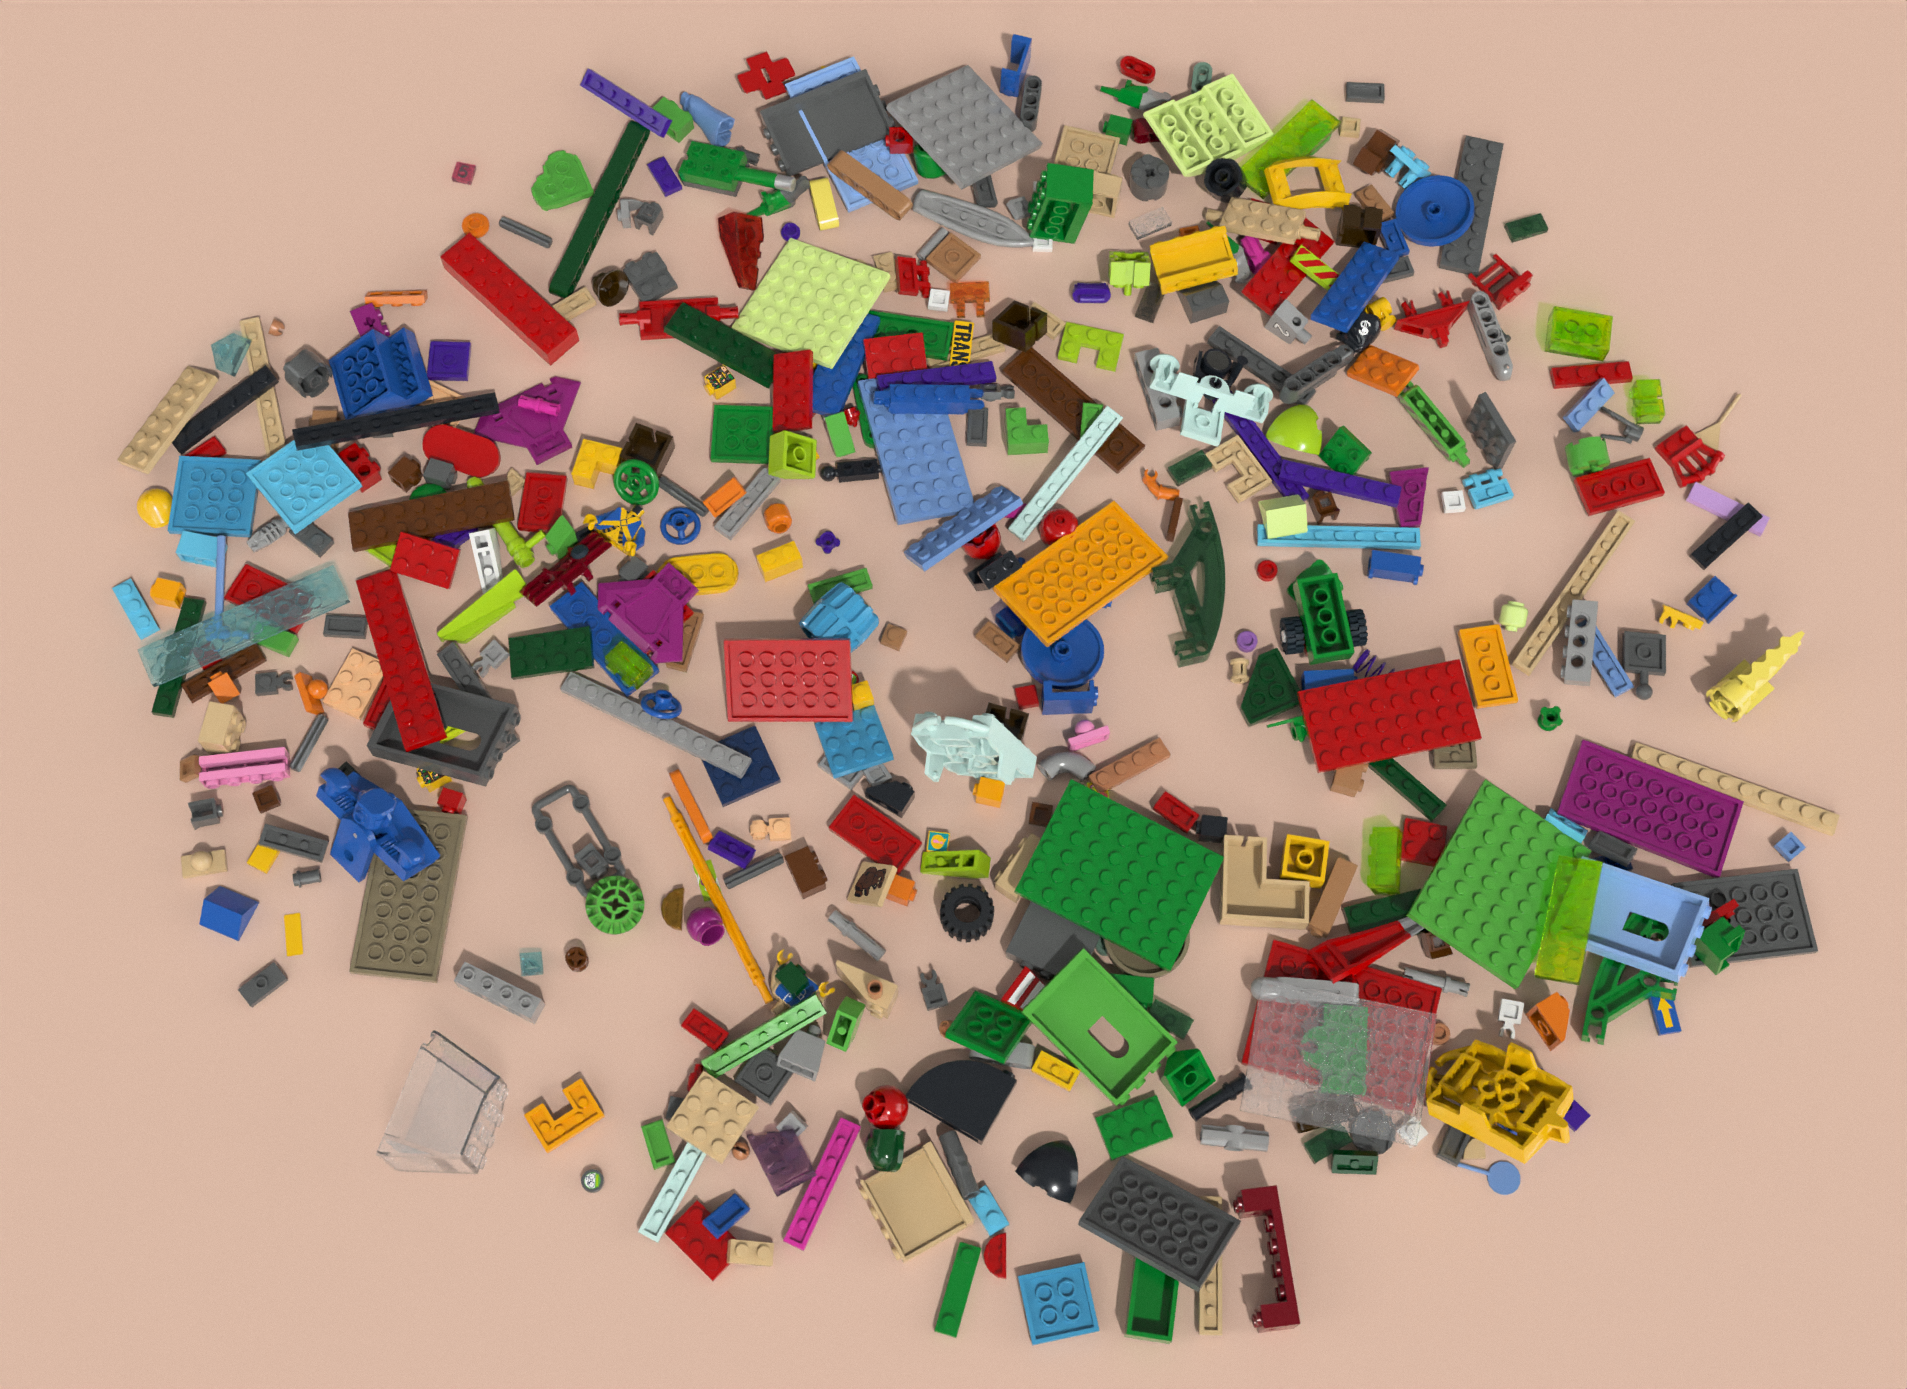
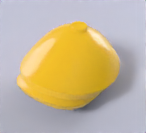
[137,488,172,528]

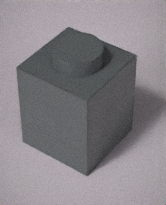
[423,458,458,491]

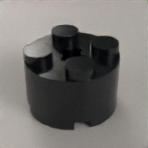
[1204,158,1247,203]

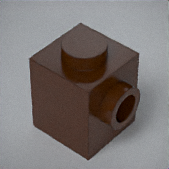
[388,456,423,493]

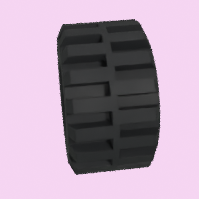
[940,883,994,942]

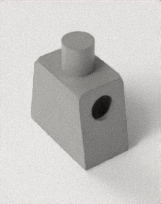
[776,1025,825,1082]

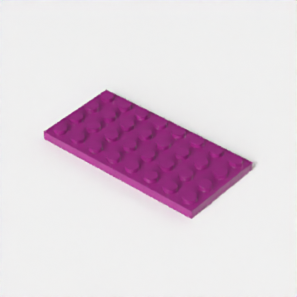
[1557,739,1744,878]

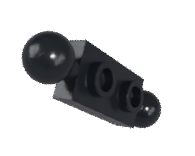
[820,459,883,483]

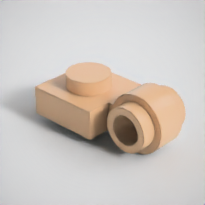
[750,817,791,841]

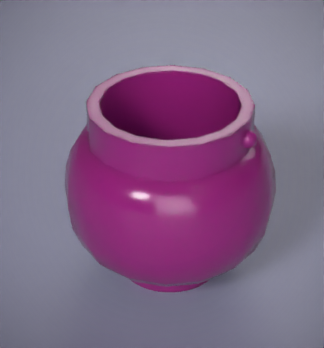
[686,907,725,946]

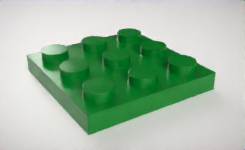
[711,405,773,464]
[945,990,1032,1064]

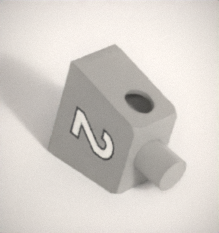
[1264,299,1312,345]

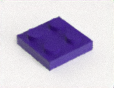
[427,341,472,381]

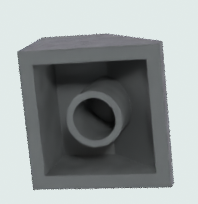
[1176,281,1229,324]

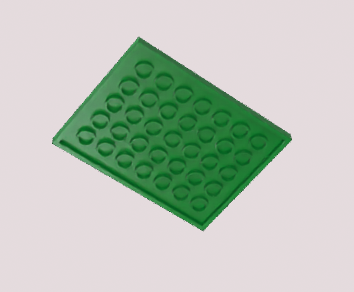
[1014,779,1224,972]

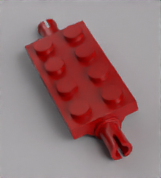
[619,297,739,340]

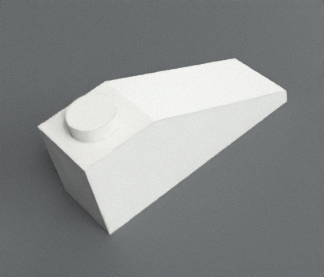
[469,528,503,594]

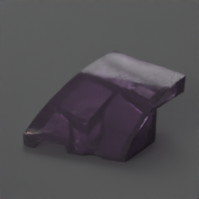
[746,1129,817,1197]

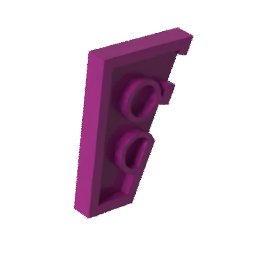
[1388,467,1429,528]

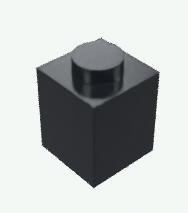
[1195,815,1228,843]

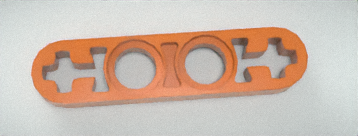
[669,769,713,844]

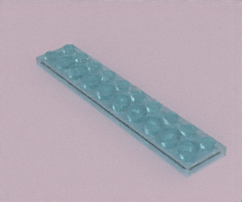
[137,565,350,687]

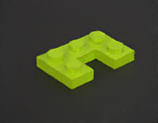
[1058,322,1124,372]

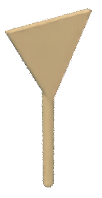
[1695,394,1741,450]

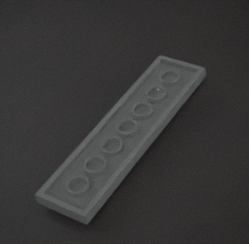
[1439,135,1504,276]

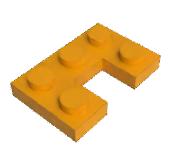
[524,1078,605,1153]

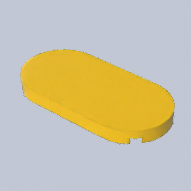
[657,553,739,596]

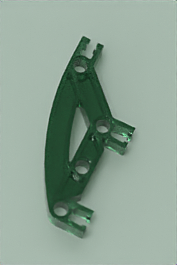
[1150,501,1225,668]

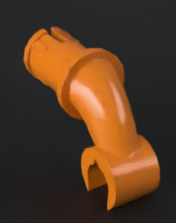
[1142,469,1180,501]

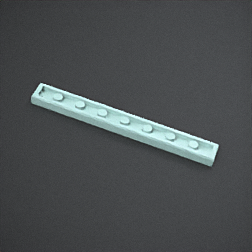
[1008,406,1123,542]

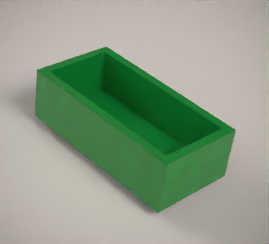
[1124,1257,1179,1344]

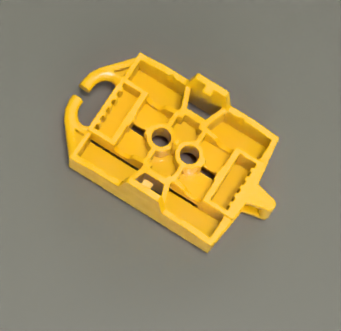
[1424,1039,1574,1164]

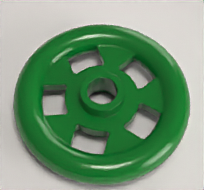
[613,459,659,506]

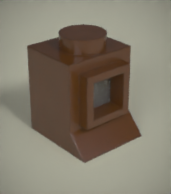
[1309,491,1340,525]
[1420,929,1453,959]

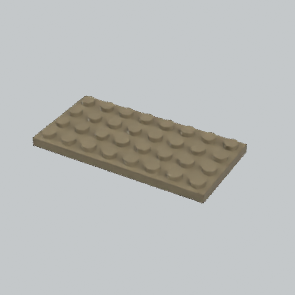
[349,809,468,983]

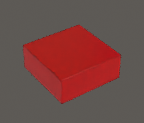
[1014,685,1039,710]

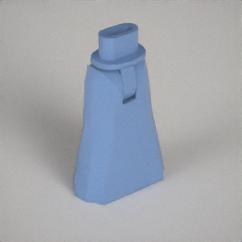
[680,92,735,147]

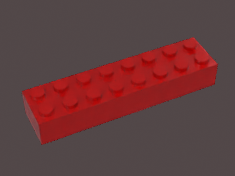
[440,232,579,366]

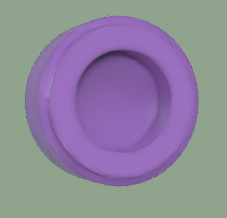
[1236,631,1258,653]

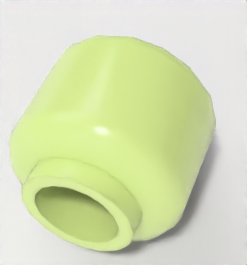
[1499,601,1528,632]

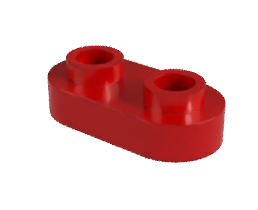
[1120,56,1156,84]

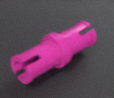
[518,395,560,417]

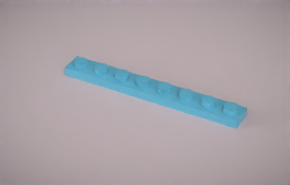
[1257,524,1421,550]

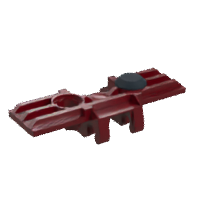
[519,531,612,607]

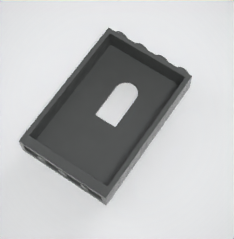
[366,683,521,787]

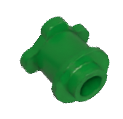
[1537,706,1563,731]

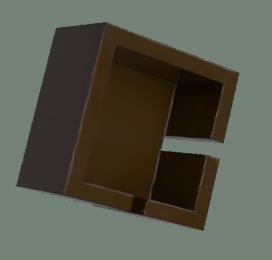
[1336,204,1383,248]
[992,300,1047,353]
[619,423,675,479]
[986,702,1029,742]

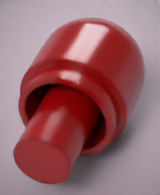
[687,1064,704,1092]

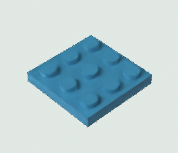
[814,705,894,779]
[1018,1262,1100,1346]

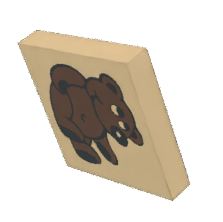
[847,862,897,908]

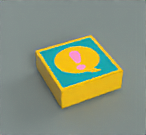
[926,831,950,852]

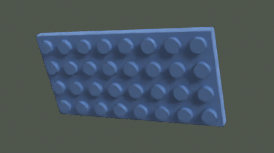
[857,378,974,525]

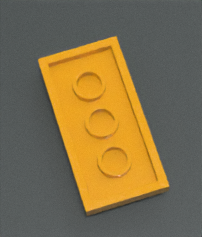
[1458,624,1518,709]

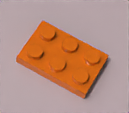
[1347,345,1419,397]

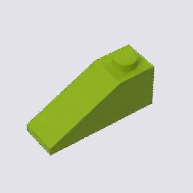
[920,850,991,879]

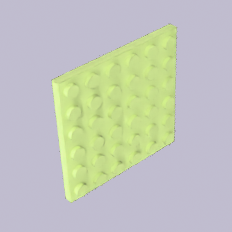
[731,238,891,369]

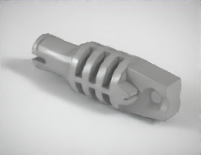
[247,518,289,553]

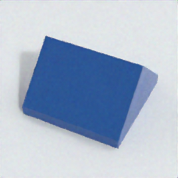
[199,886,259,941]

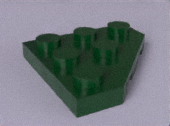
[1240,648,1300,727]

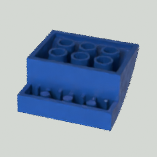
[329,327,433,420]

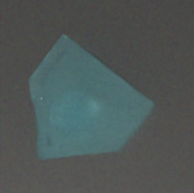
[211,333,252,377]

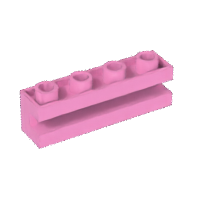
[199,747,290,789]

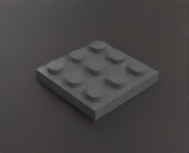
[1466,392,1516,469]

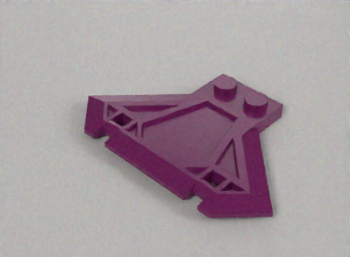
[474,376,581,465]
[598,563,699,663]

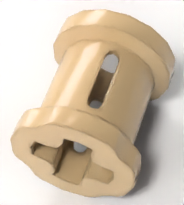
[1230,658,1249,684]

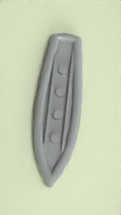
[913,190,1034,248]

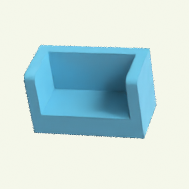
[175,531,228,568]

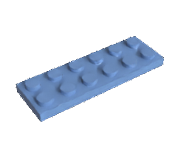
[904,486,1023,571]

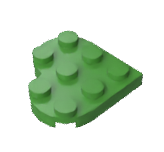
[531,150,594,211]

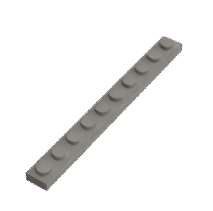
[560,672,752,779]

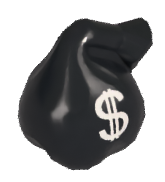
[1335,312,1381,353]

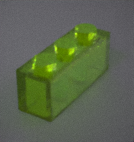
[1367,826,1402,895]

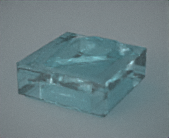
[519,952,543,976]

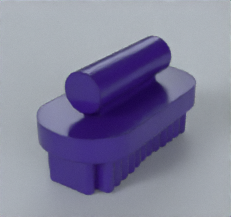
[1072,282,1111,303]

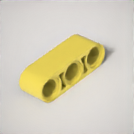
[809,177,839,231]

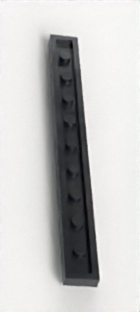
[292,392,500,451]

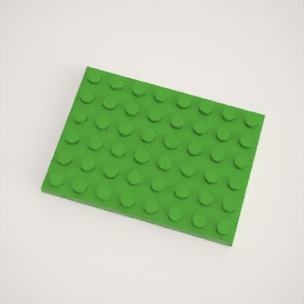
[1406,779,1591,989]

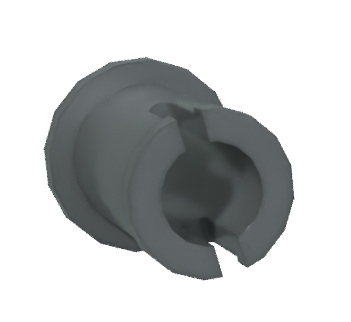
[736,146,760,166]
[293,869,322,888]

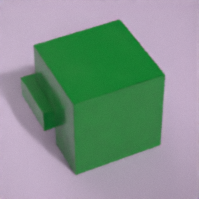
[1694,917,1745,975]

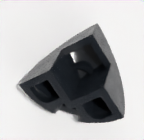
[1015,1140,1078,1203]

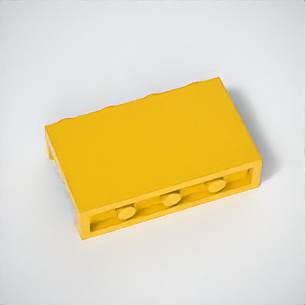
[1149,226,1238,295]

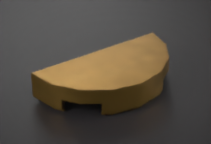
[661,887,684,931]

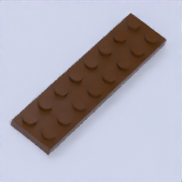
[1002,347,1145,474]
[348,480,515,552]

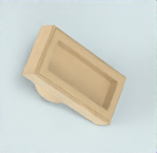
[181,849,228,879]

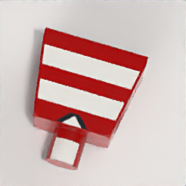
[1001,966,1045,1010]

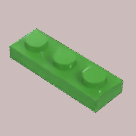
[808,568,873,605]

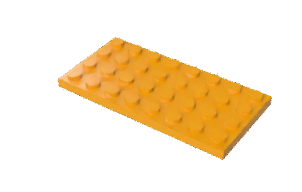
[992,501,1169,647]

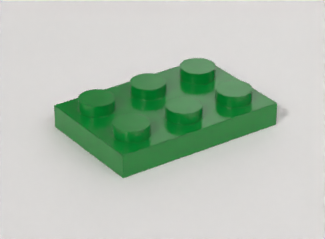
[1095,1095,1173,1161]

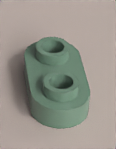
[1191,62,1212,94]

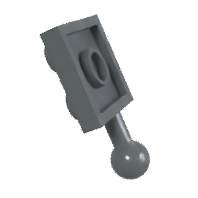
[1622,631,1666,700]

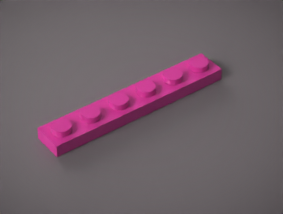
[783,1118,861,1251]

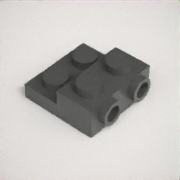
[623,251,678,302]

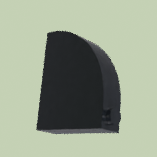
[906,1060,1017,1145]

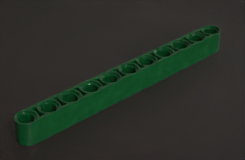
[549,120,650,299]

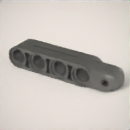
[1279,345,1354,404]

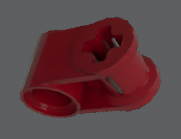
[1132,118,1161,144]

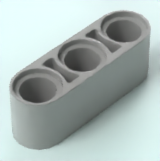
[969,1042,1035,1069]

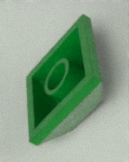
[1160,1048,1216,1107]

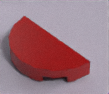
[984,1233,1006,1279]

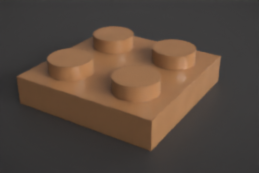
[926,233,981,284]

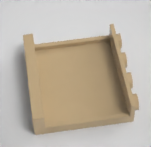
[859,1141,975,1264]

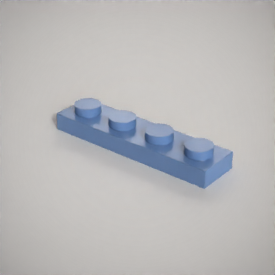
[1576,620,1634,698]

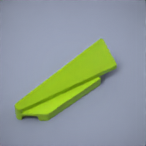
[437,569,527,644]

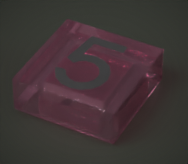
[451,162,476,185]

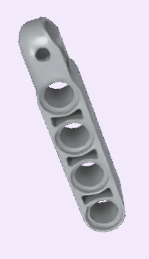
[1467,291,1513,381]
[1250,977,1359,1006]

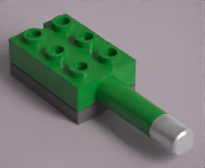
[678,141,796,197]

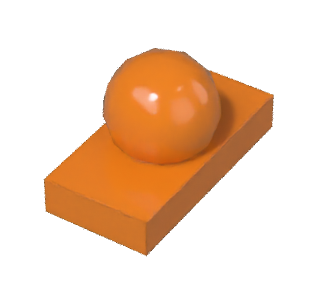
[703,477,747,518]
[294,672,328,715]

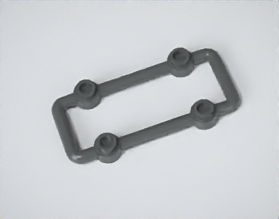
[532,785,626,897]

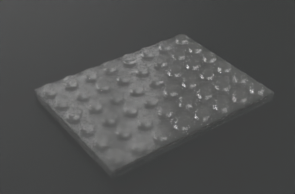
[1240,979,1437,1147]

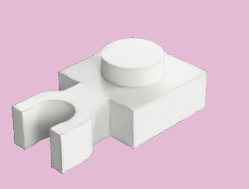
[1498,999,1524,1039]

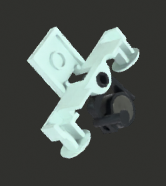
[1150,348,1273,447]

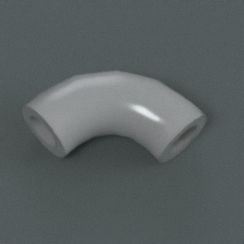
[1037,751,1096,782]

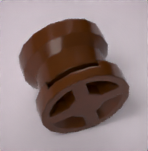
[565,947,589,972]

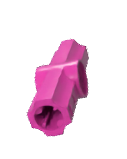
[1240,236,1271,274]

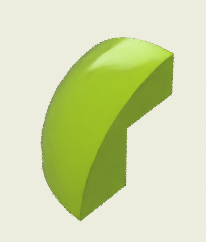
[1265,405,1322,455]

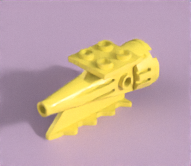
[1706,631,1805,722]

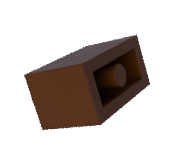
[784,846,828,899]

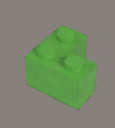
[1005,407,1049,455]

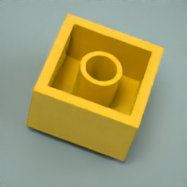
[1278,834,1330,889]

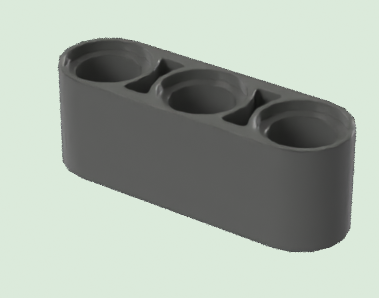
[1020,75,1042,132]

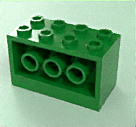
[1027,163,1094,244]

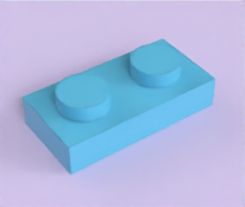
[1545,808,1588,843]
[968,1185,1009,1236]

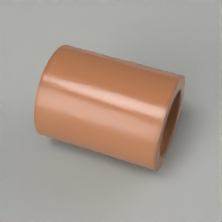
[867,980,883,1000]

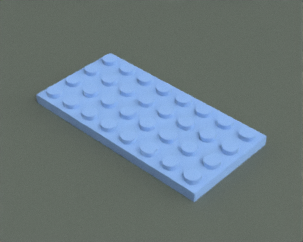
[785,56,918,213]

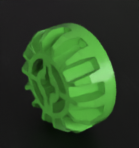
[586,875,644,935]

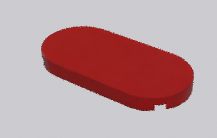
[422,424,501,478]

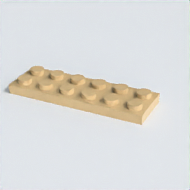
[117,366,218,474]

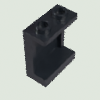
[965,550,1022,591]

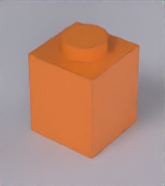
[208,671,241,704]
[886,874,918,907]

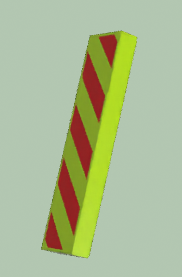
[1290,245,1339,291]

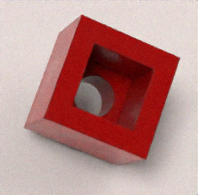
[437,787,467,815]

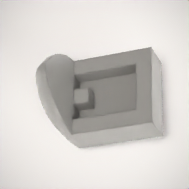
[617,198,644,229]

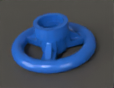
[660,507,701,545]
[641,690,682,719]

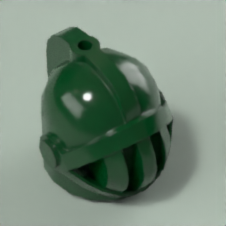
[865,1129,906,1172]

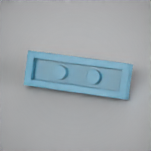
[112,578,160,640]

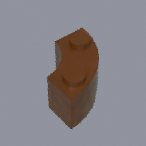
[1353,129,1400,176]

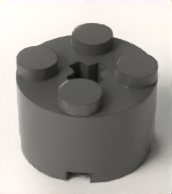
[1129,154,1169,201]
[283,349,333,398]

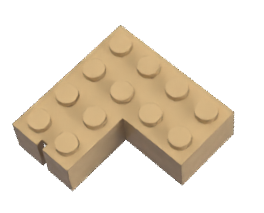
[1219,835,1309,930]

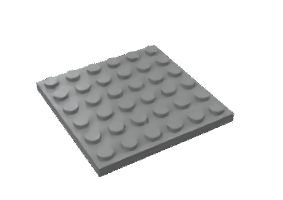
[886,65,1043,190]

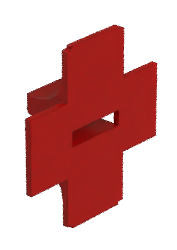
[737,51,795,100]

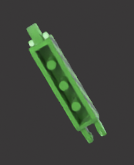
[1398,381,1470,468]

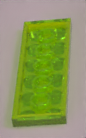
[1241,99,1341,199]
[1534,855,1603,985]

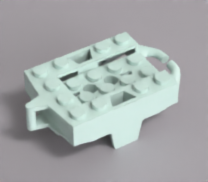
[911,712,1037,785]

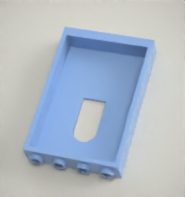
[1550,856,1712,983]

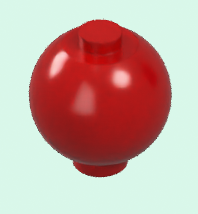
[862,1085,909,1129]

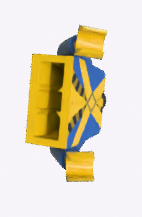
[583,505,646,556]

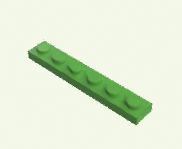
[701,993,827,1078]

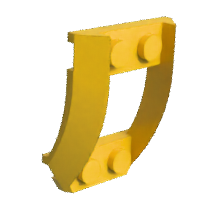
[1264,156,1352,210]

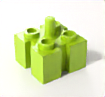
[1108,251,1151,296]

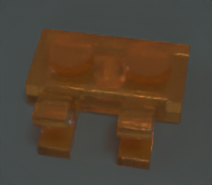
[950,281,990,318]

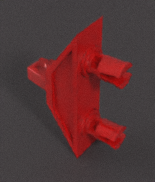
[1394,290,1470,348]

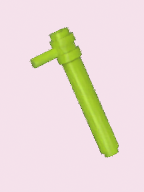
[467,477,546,568]

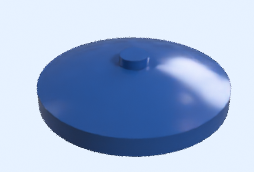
[1396,175,1475,247]
[1021,619,1104,690]

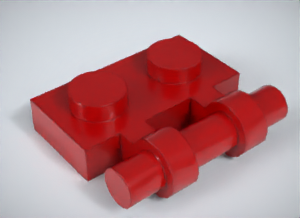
[895,256,931,298]

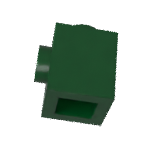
[775,961,809,1000]

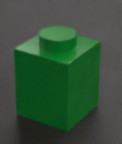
[1103,114,1133,146]

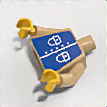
[770,949,835,1015]

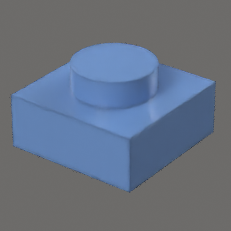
[1773,832,1806,862]

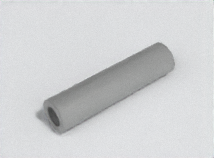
[917,228,948,261]

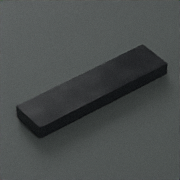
[1689,502,1763,570]

